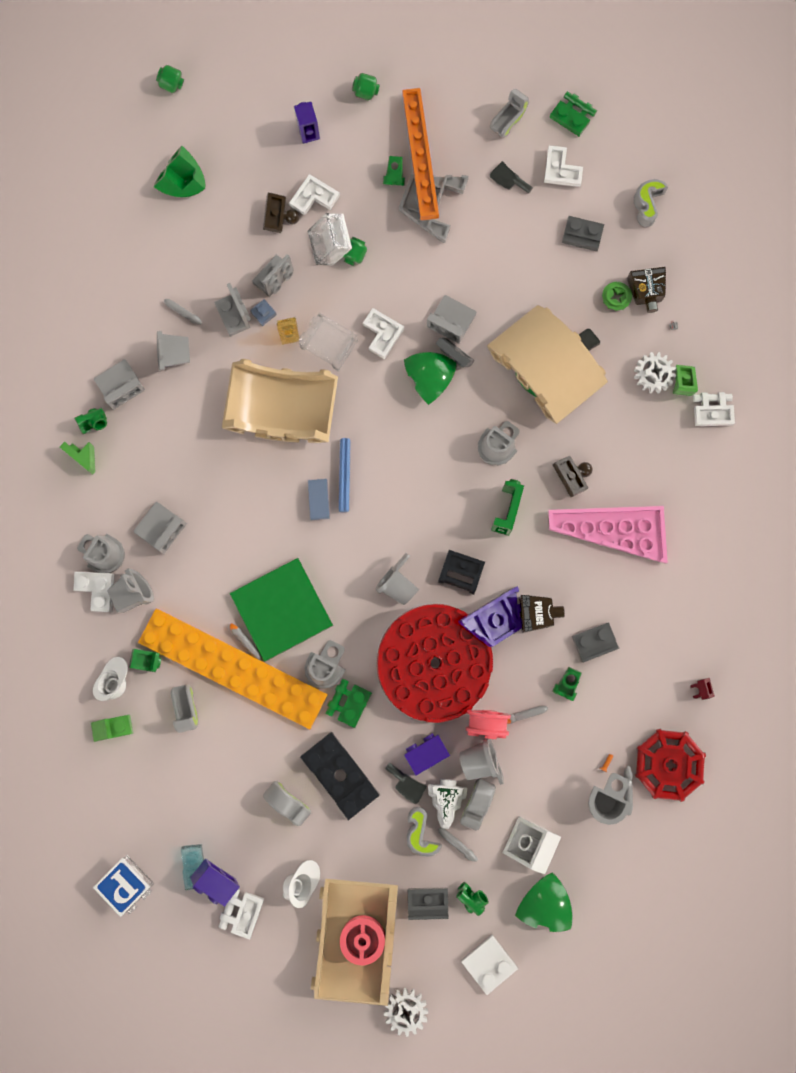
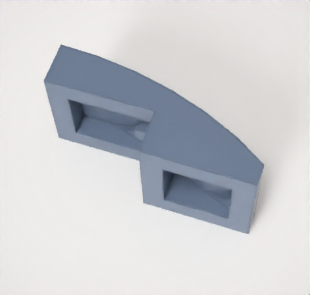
[308,479,330,520]

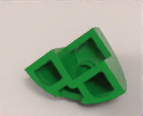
[154,146,206,197]
[404,352,457,405]
[515,872,573,932]

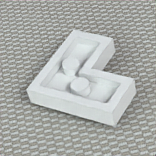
[544,145,583,187]
[289,174,340,215]
[363,308,404,359]
[73,572,114,612]

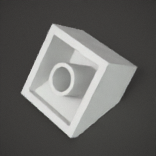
[503,816,561,874]

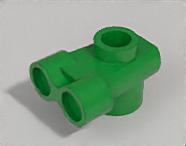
[383,156,405,186]
[74,408,107,435]
[552,667,582,701]
[456,882,489,916]

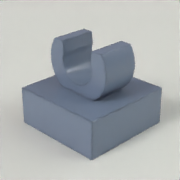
[250,299,277,326]

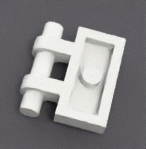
[693,392,735,426]
[219,889,264,940]

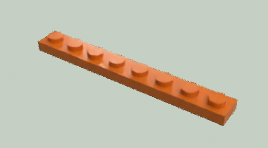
[402,88,439,221]

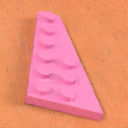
[548,506,668,564]

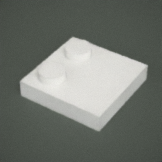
[461,935,518,995]

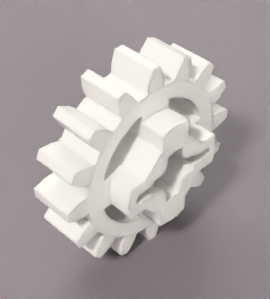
[634,352,676,394]
[384,988,428,1037]

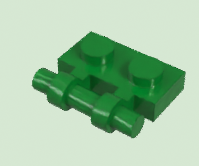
[550,91,597,137]
[325,678,372,728]

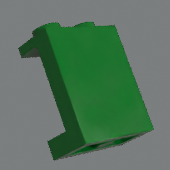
[491,479,525,536]

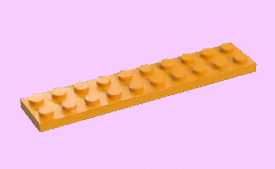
[138,608,328,730]

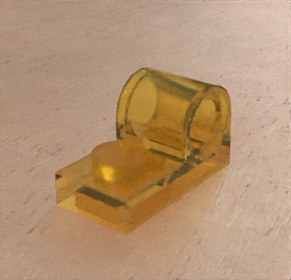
[276,317,300,345]

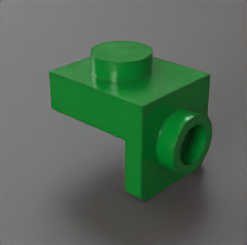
[129,649,161,672]

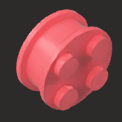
[465,710,511,739]
[340,915,385,966]

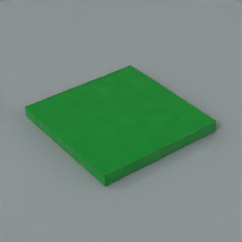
[230,558,334,662]

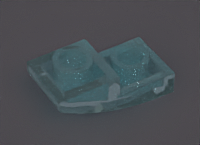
[181,844,204,890]

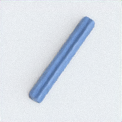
[339,438,350,512]

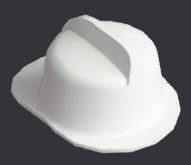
[93,657,128,701]
[283,860,320,908]

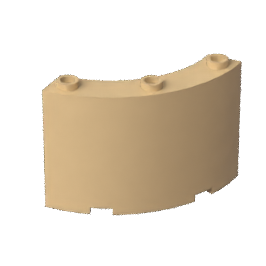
[487,305,608,424]
[222,359,338,443]
[311,879,398,1006]

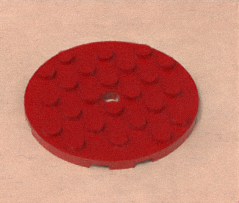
[377,604,493,723]

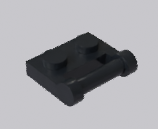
[438,550,485,595]

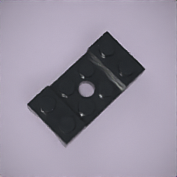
[300,732,380,821]

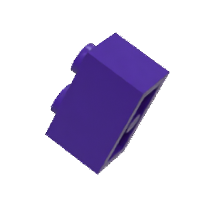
[294,101,320,144]
[404,733,450,776]
[190,858,240,907]

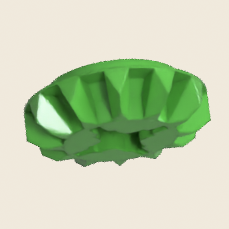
[602,282,632,312]

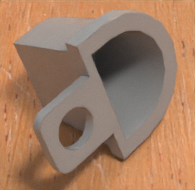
[157,331,190,370]
[478,421,520,466]
[77,533,125,573]
[376,553,419,605]
[107,568,154,613]
[305,640,346,689]
[459,738,504,785]
[588,773,632,825]

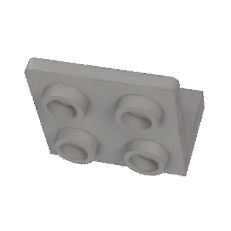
[252,254,294,297]
[214,283,251,337]
[427,295,477,344]
[94,359,145,410]
[134,502,187,554]

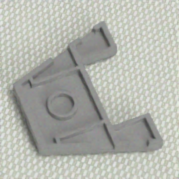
[399,175,468,243]

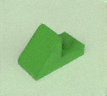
[673,365,698,396]
[60,441,95,474]
[91,715,133,742]

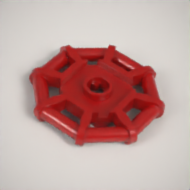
[635,729,706,802]

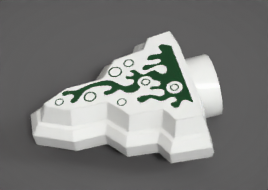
[428,779,468,829]

